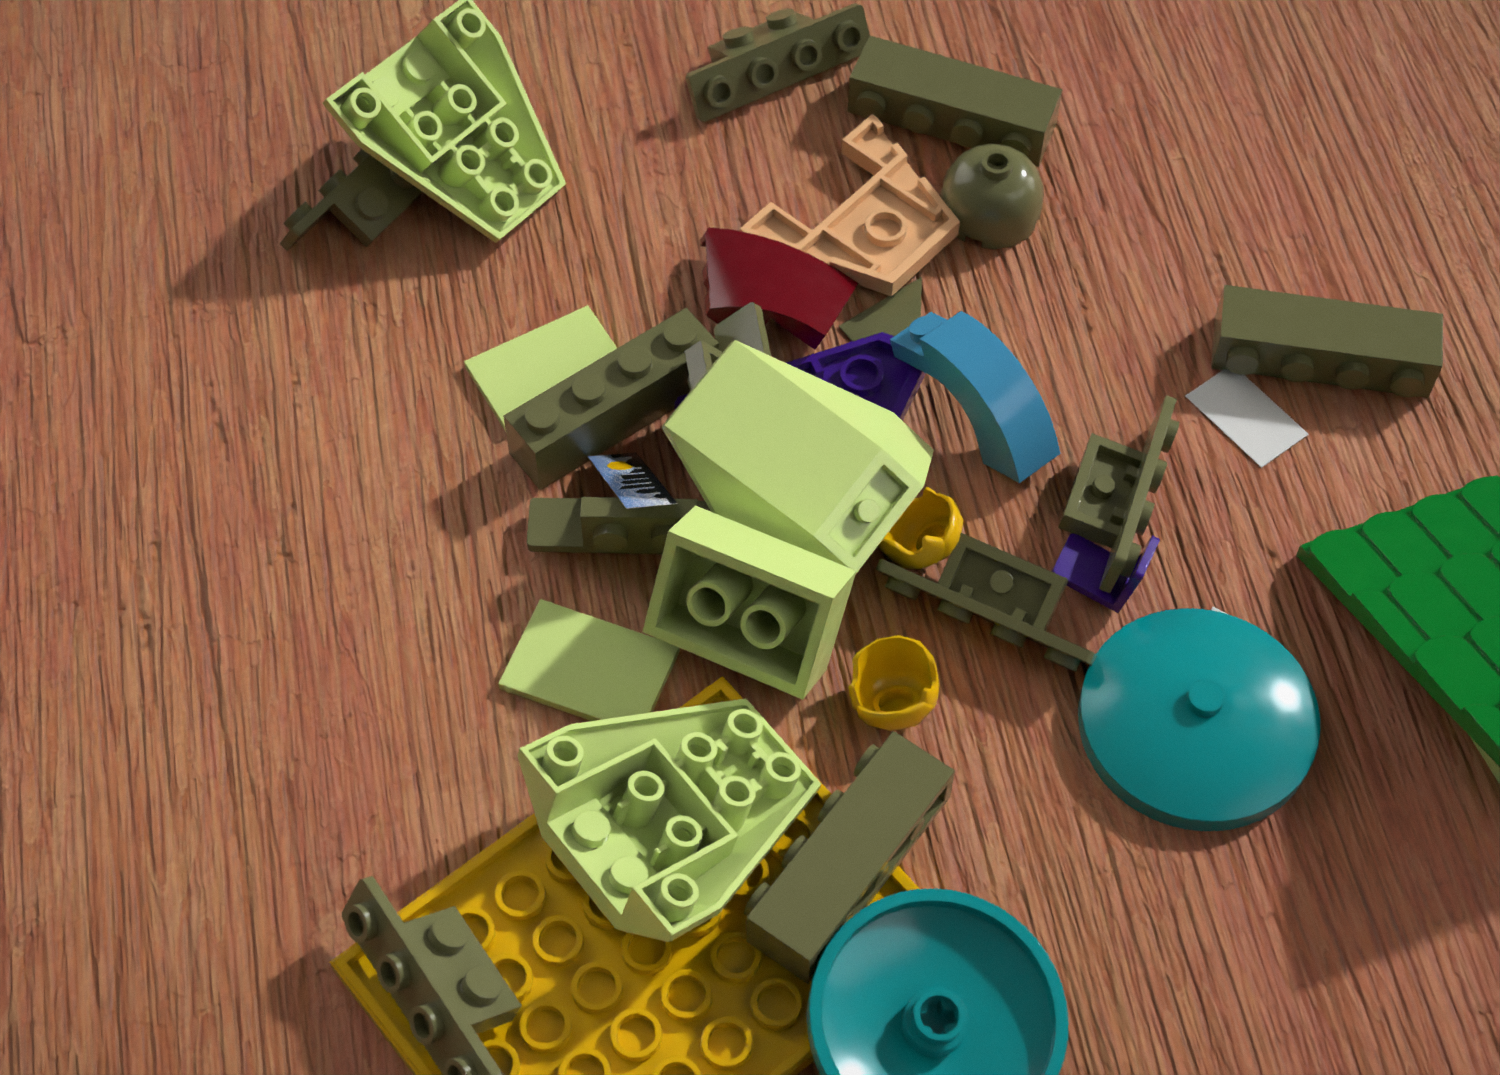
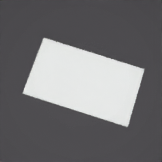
[1185,369,1309,468]

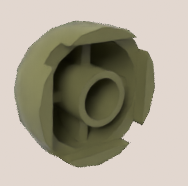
[940,144,1044,249]

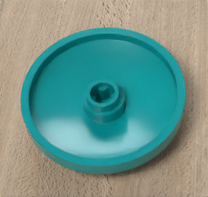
[1078,608,1320,831]
[806,888,1069,1075]

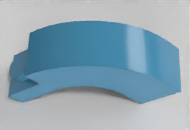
[890,311,1060,483]

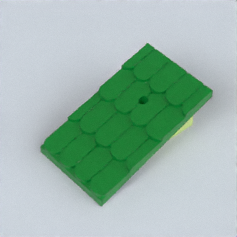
[1296,475,1500,784]

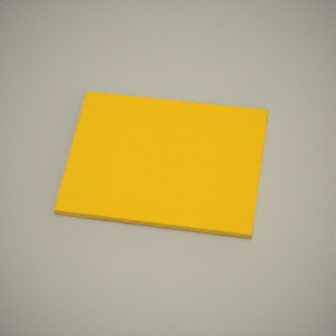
[329,676,920,1075]

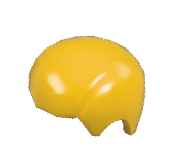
[878,487,964,569]
[848,635,940,731]

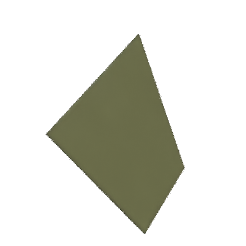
[839,277,922,341]

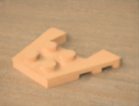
[739,114,960,296]

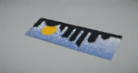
[588,452,678,509]

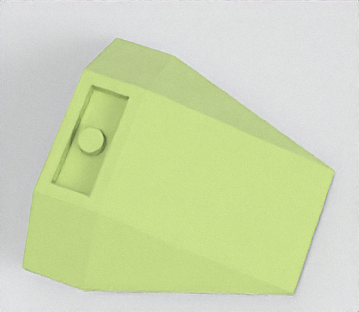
[322,0,566,243]
[661,340,934,573]
[517,698,821,942]

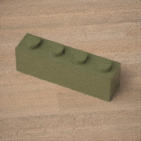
[847,35,1063,167]
[1211,285,1443,398]
[504,308,719,490]
[744,731,955,984]

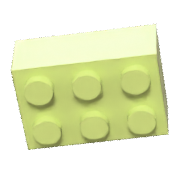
[642,505,856,700]

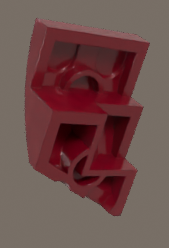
[700,227,859,350]

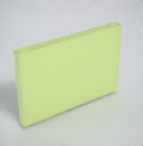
[464,305,617,432]
[498,599,680,721]

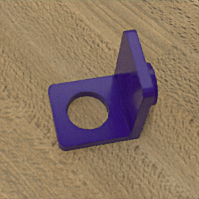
[1051,533,1160,613]

